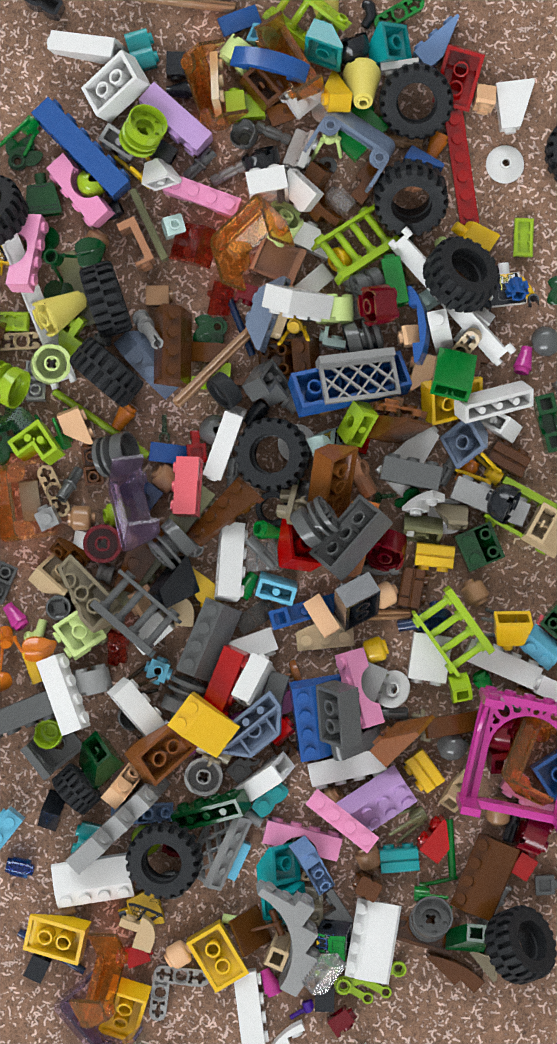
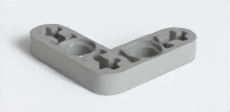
[149,964,208,1021]

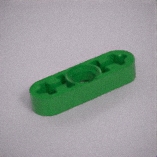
[374,0,425,29]

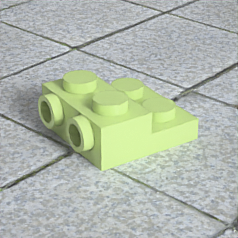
[52,610,107,661]

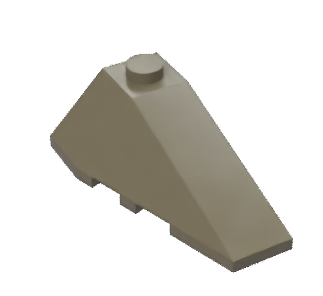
[57,554,124,633]

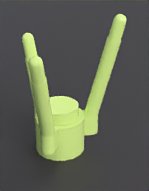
[310,132,342,163]

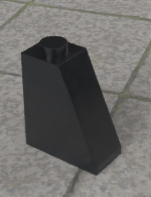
[148,556,200,609]

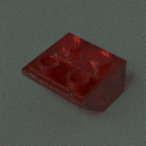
[169,223,221,269]

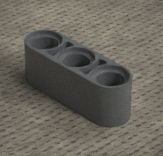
[330,724,382,761]

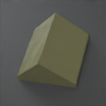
[401,513,443,544]

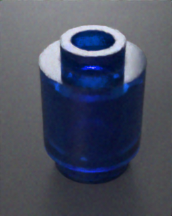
[5,856,35,879]

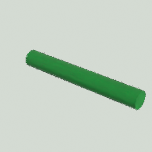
[445,819,457,877]

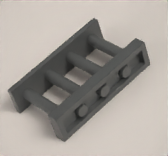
[89,569,182,658]

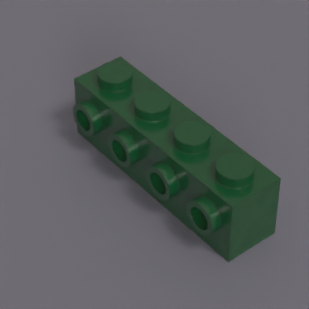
[170,789,252,830]

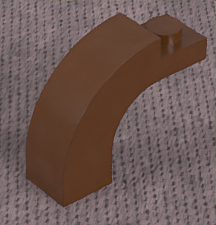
[304,161,346,228]

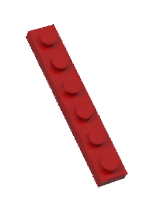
[445,110,479,226]

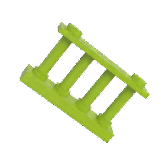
[262,0,352,50]
[311,204,400,286]
[482,476,557,555]
[411,585,496,677]

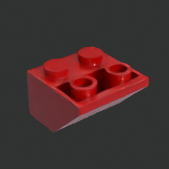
[416,814,450,864]

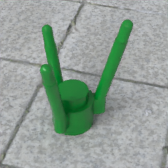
[0,115,40,156]
[34,408,73,450]
[414,877,458,909]

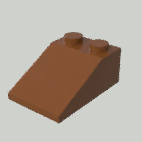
[370,715,435,767]
[124,723,197,786]

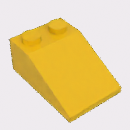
[421,376,483,426]
[167,691,240,758]
[23,913,91,966]
[186,919,249,993]
[98,975,152,1043]

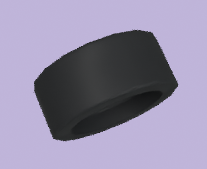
[206,372,242,410]
[256,491,288,527]

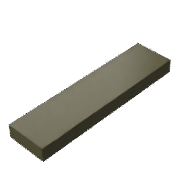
[129,188,169,263]
[59,250,95,328]

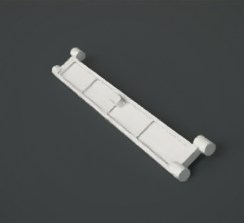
[388,226,516,366]
[2,233,77,390]

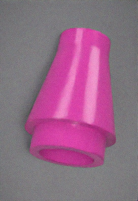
[513,346,533,376]
[3,602,29,632]
[259,967,282,998]

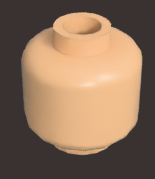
[377,581,399,609]
[164,940,192,969]

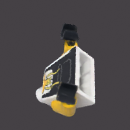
[480,262,539,312]

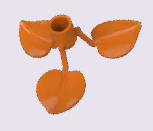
[0,626,57,692]

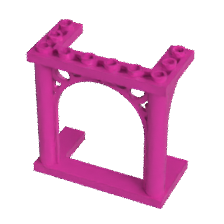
[456,685,557,831]

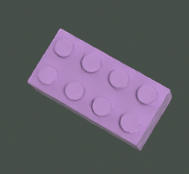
[139,82,213,158]
[336,765,418,831]

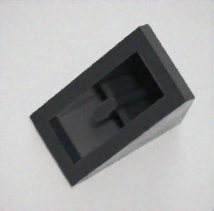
[37,789,66,832]

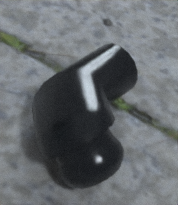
[360,0,377,30]

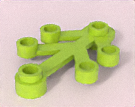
[334,960,407,1004]

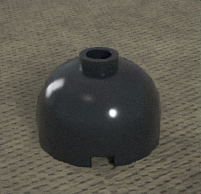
[341,32,370,64]
[241,145,280,172]
[485,484,522,525]

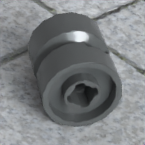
[349,267,385,298]
[46,595,73,620]

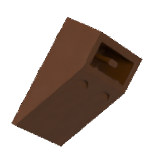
[239,47,299,112]
[258,337,320,380]
[367,412,433,444]

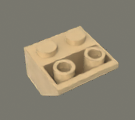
[521,502,557,558]

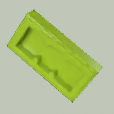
[513,218,534,258]
[0,312,30,332]

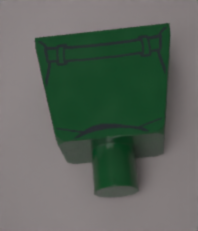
[26,173,64,217]

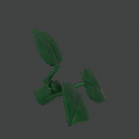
[41,226,106,299]

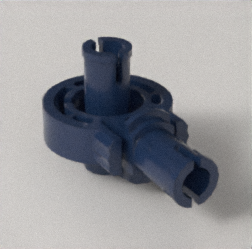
[397,601,453,635]

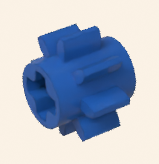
[505,277,529,301]

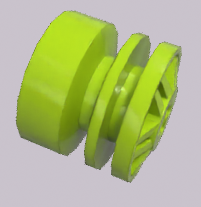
[119,104,168,158]
[0,359,31,409]

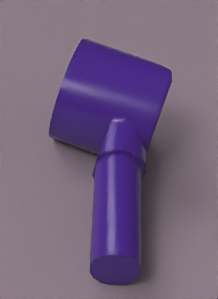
[290,999,314,1020]

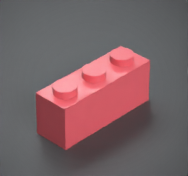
[170,456,203,517]

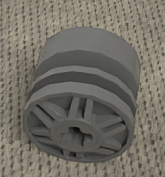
[342,319,384,352]
[91,431,140,477]
[290,495,341,548]
[145,518,197,571]
[160,675,207,713]
[408,896,453,943]

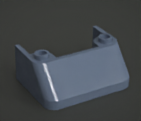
[303,112,395,193]

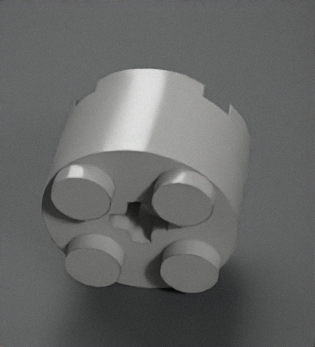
[72,663,113,696]
[184,755,223,796]

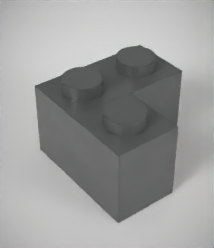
[242,359,291,407]

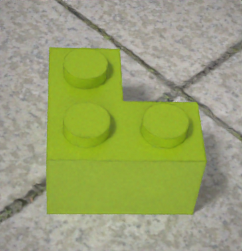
[224,88,266,123]
[7,419,66,466]

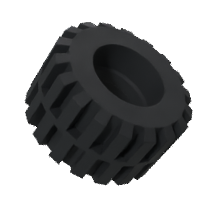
[52,763,102,815]

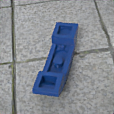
[230,46,310,84]
[407,286,430,366]
[268,593,334,630]

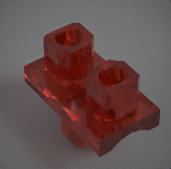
[207,280,235,316]
[107,629,130,666]

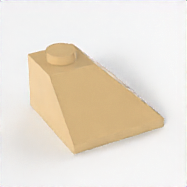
[28,553,68,596]

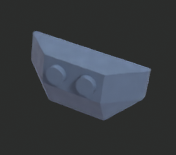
[245,276,291,353]
[114,331,179,400]
[221,691,282,758]

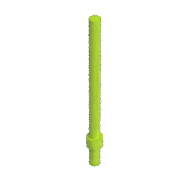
[52,389,150,459]

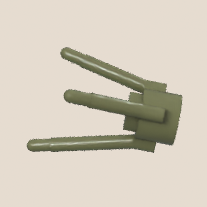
[388,805,428,844]

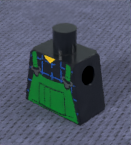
[316,919,352,962]

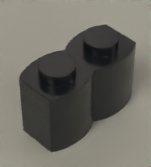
[24,0,65,21]

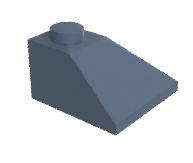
[440,420,488,469]

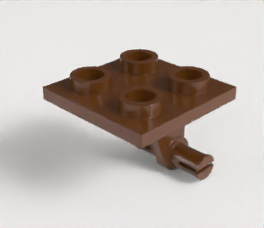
[228,905,286,957]

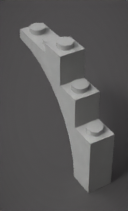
[65,778,170,875]
[256,879,321,997]

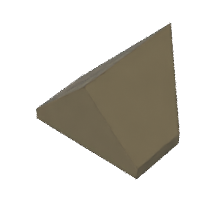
[432,503,468,531]
[469,946,498,982]

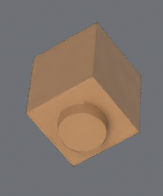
[146,285,173,307]

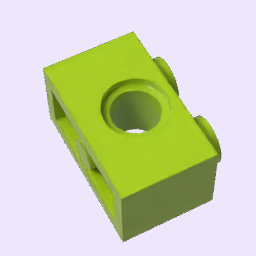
[336,401,379,447]

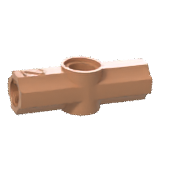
[341,442,378,498]

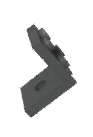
[20,732,83,781]

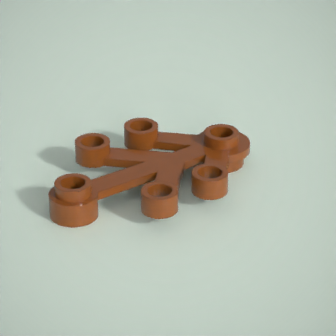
[373,398,428,419]

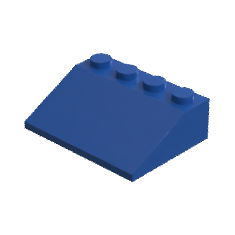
[289,674,341,762]

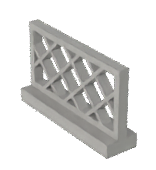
[315,347,401,405]
[197,816,253,891]

